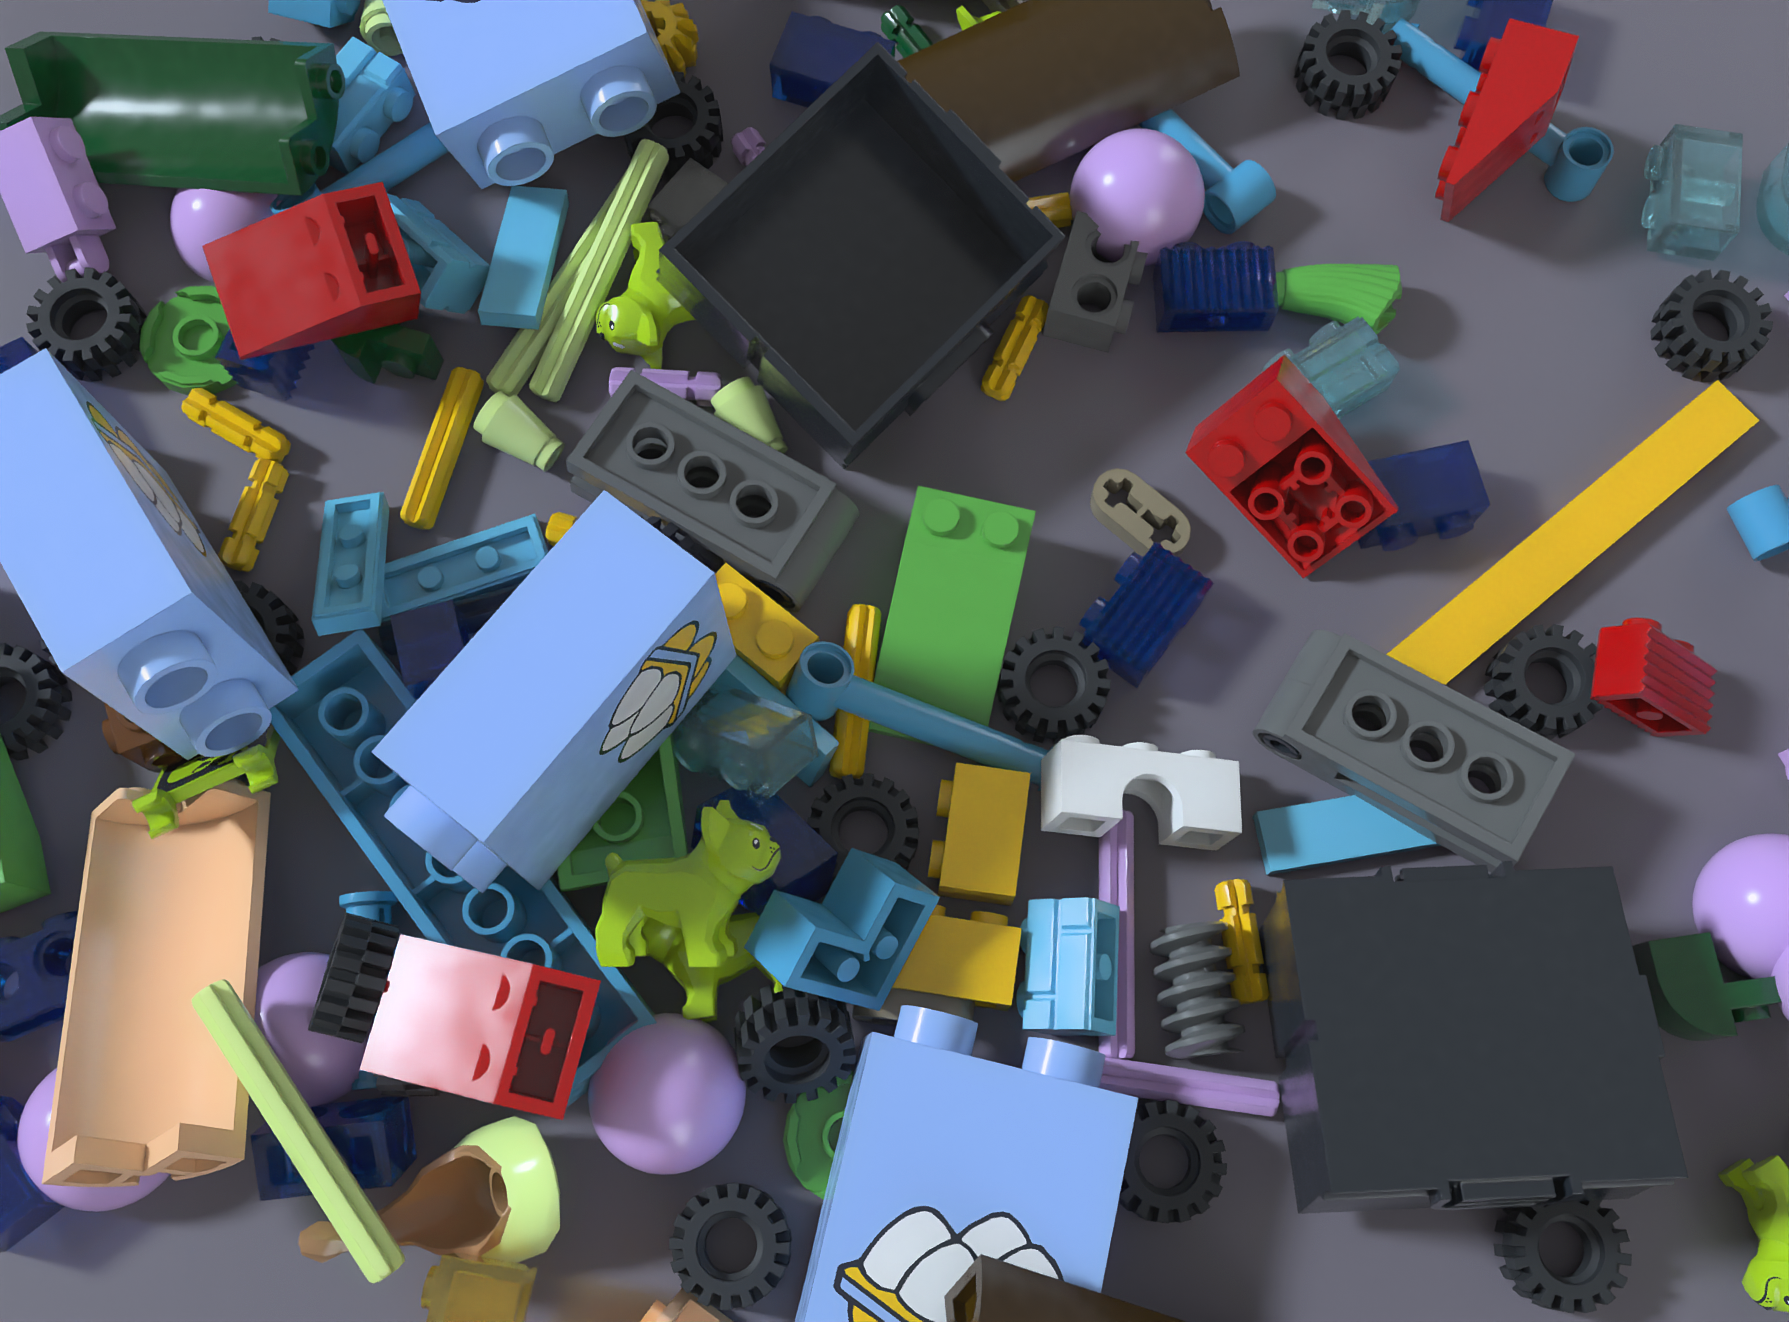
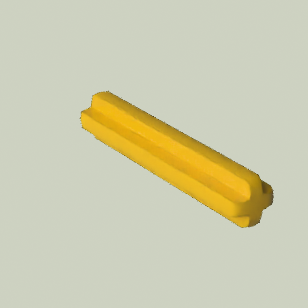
[400,367,484,530]
[829,604,881,779]

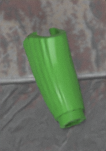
[1268,264,1402,336]

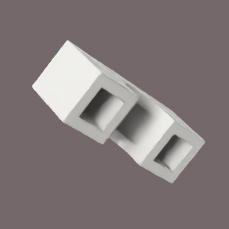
[1041,735,1242,851]

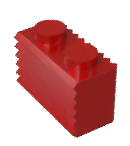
[1590,618,1717,737]

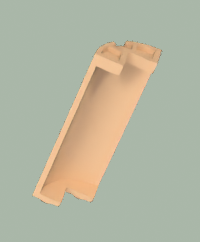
[42,778,271,1187]

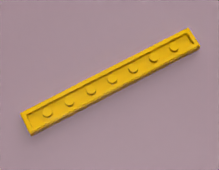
[1386,380,1760,685]

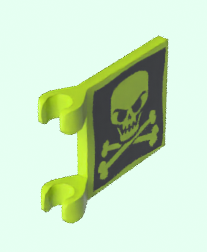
[132,723,280,839]

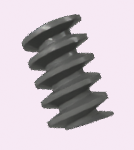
[1149,921,1245,1059]

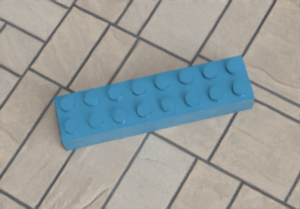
[269,629,657,1108]

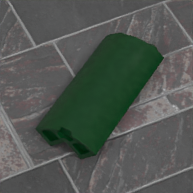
[0,31,345,196]

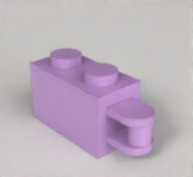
[0,117,116,283]

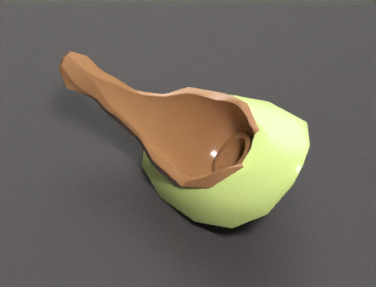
[298,1116,560,1264]

